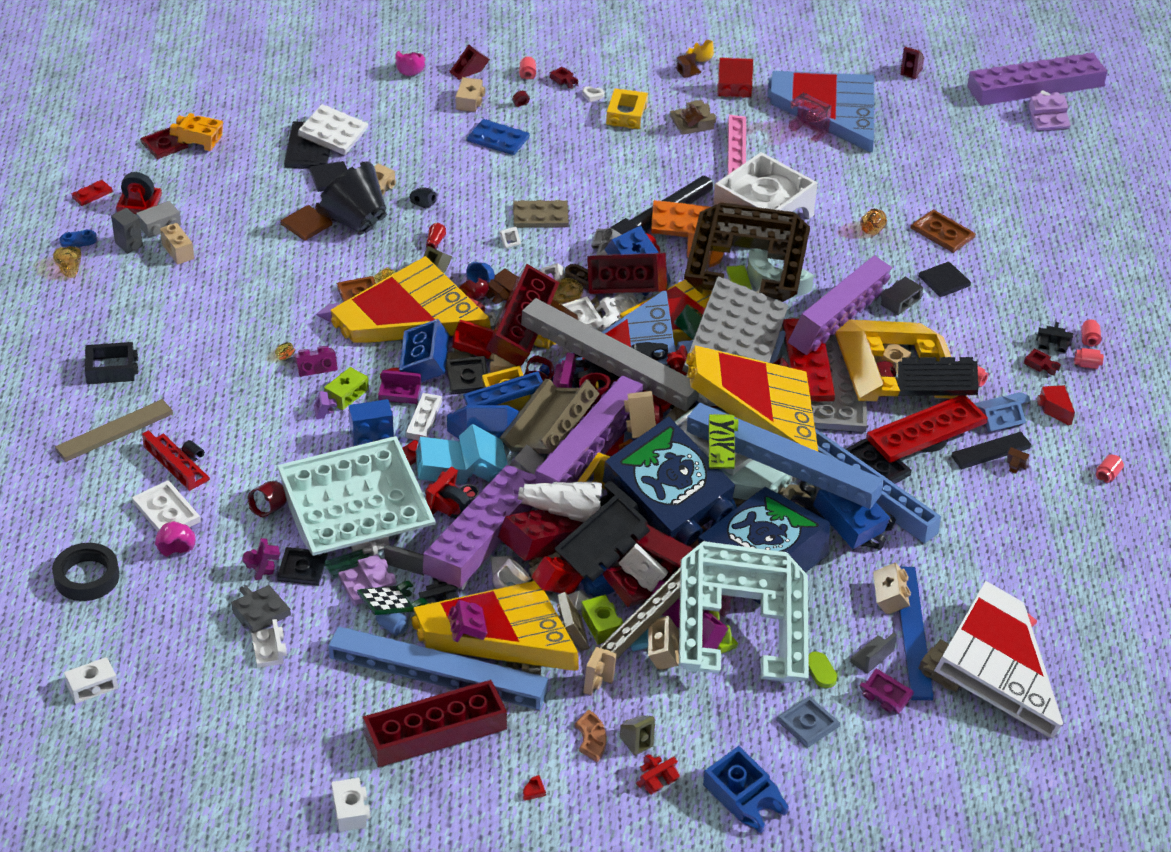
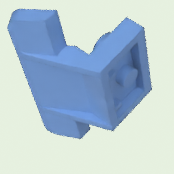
[974,393,1031,432]

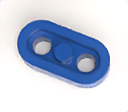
[59,229,97,249]

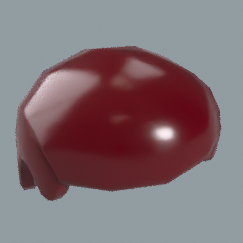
[459,278,489,301]

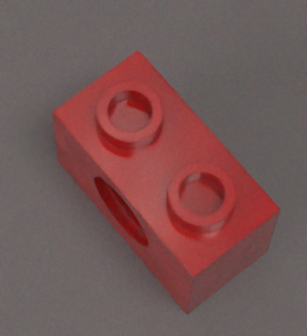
[532,556,583,595]

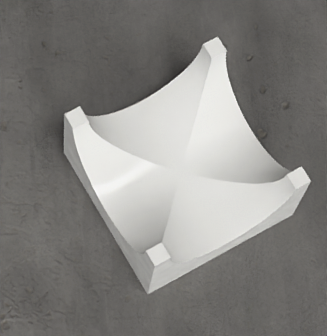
[713,152,818,219]

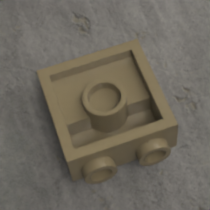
[670,100,716,135]
[919,639,961,692]

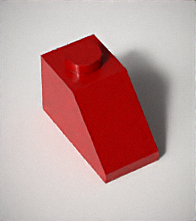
[1037,385,1075,425]

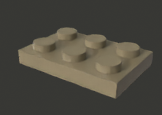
[513,200,569,228]

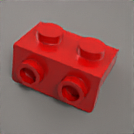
[452,320,494,359]

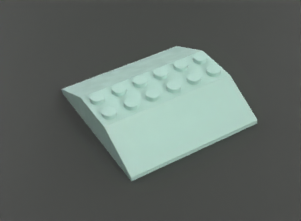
[277,436,436,556]

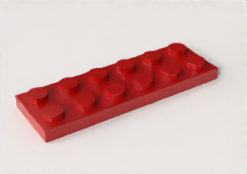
[782,318,835,402]
[866,395,988,463]

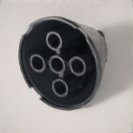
[315,161,387,233]

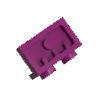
[553,352,576,388]

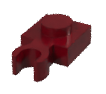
[550,66,578,89]
[1024,348,1061,376]

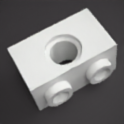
[64,657,118,704]
[331,778,371,832]

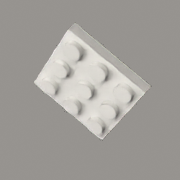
[298,104,368,155]

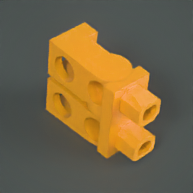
[170,113,223,151]

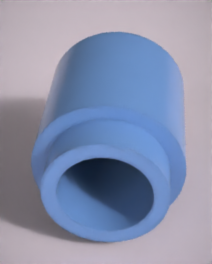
[376,613,408,636]

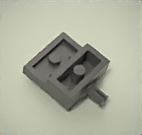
[231,585,291,633]

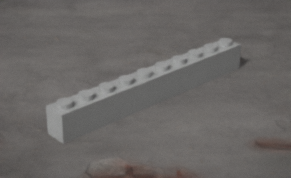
[521,298,699,412]

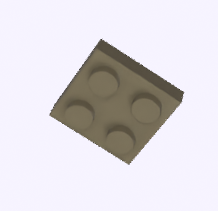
[557,592,590,651]

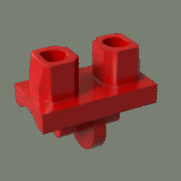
[667,345,688,376]
[636,754,680,795]

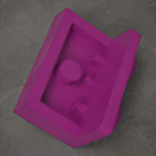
[293,346,338,377]
[378,370,421,404]
[448,599,487,642]
[859,668,914,714]

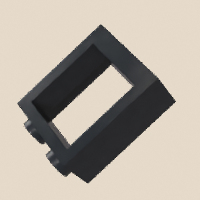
[85,342,138,384]

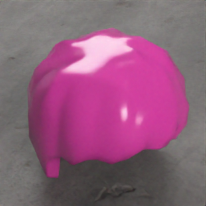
[395,51,425,76]
[155,521,196,557]

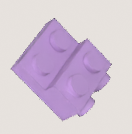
[1029,92,1071,131]
[338,554,396,606]

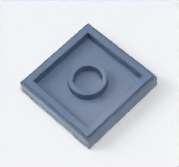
[776,696,840,748]

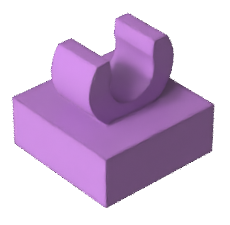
[314,391,337,419]

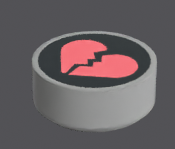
[460,484,479,502]

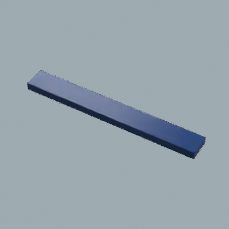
[899,566,934,701]

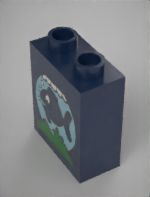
[603,416,735,546]
[698,487,830,605]

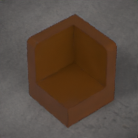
[676,52,701,78]

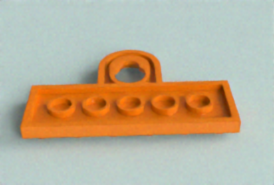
[651,200,724,267]

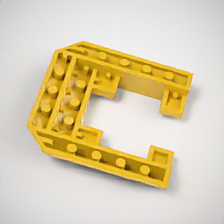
[835,320,967,402]

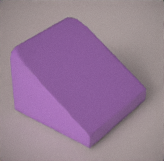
[316,303,341,323]

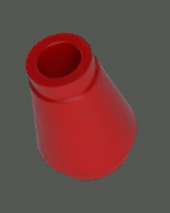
[426,223,446,249]

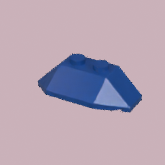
[447,405,519,445]

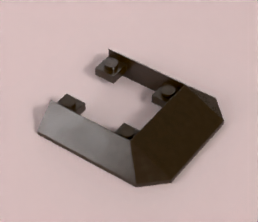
[684,202,810,302]

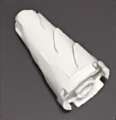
[518,482,602,522]

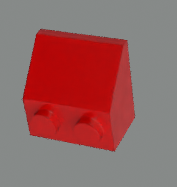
[717,58,753,98]

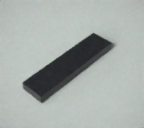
[951,432,1031,470]

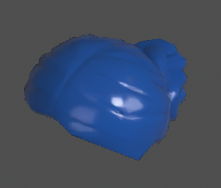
[466,261,495,288]

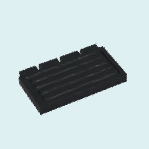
[284,121,330,169]
[898,357,978,396]
[555,493,650,582]

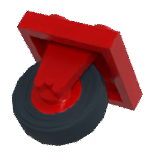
[116,172,162,214]
[425,466,471,519]

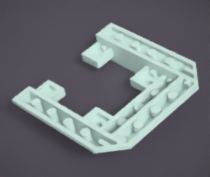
[679,541,809,684]

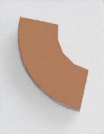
[575,709,607,762]

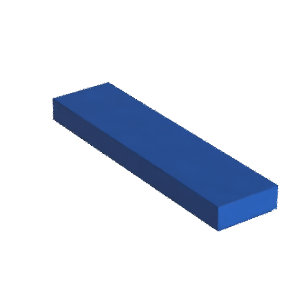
[463,371,543,405]

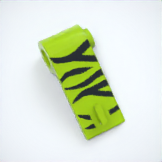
[708,414,738,469]

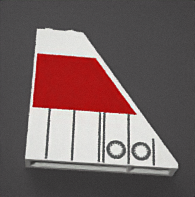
[934,581,1063,738]

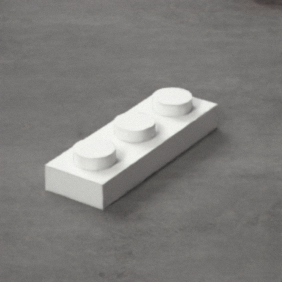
[406,393,442,440]

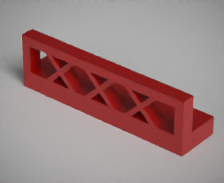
[142,430,210,491]

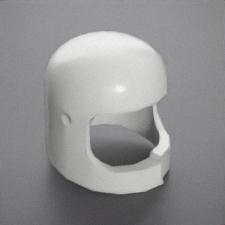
[492,558,532,589]

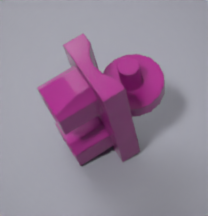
[242,538,280,580]

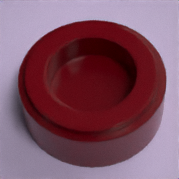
[512,90,530,107]

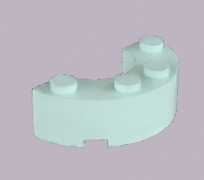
[747,248,814,297]

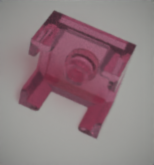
[788,92,831,142]

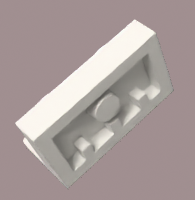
[596,293,639,316]
[619,543,668,592]
[251,619,287,668]

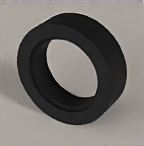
[52,543,120,601]

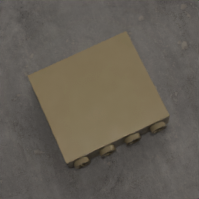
[500,379,599,454]

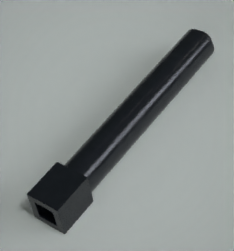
[610,175,713,234]

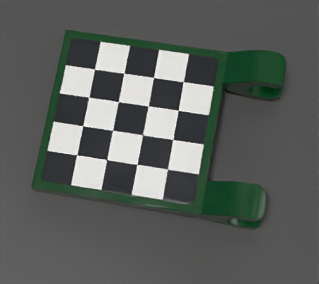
[357,580,428,615]

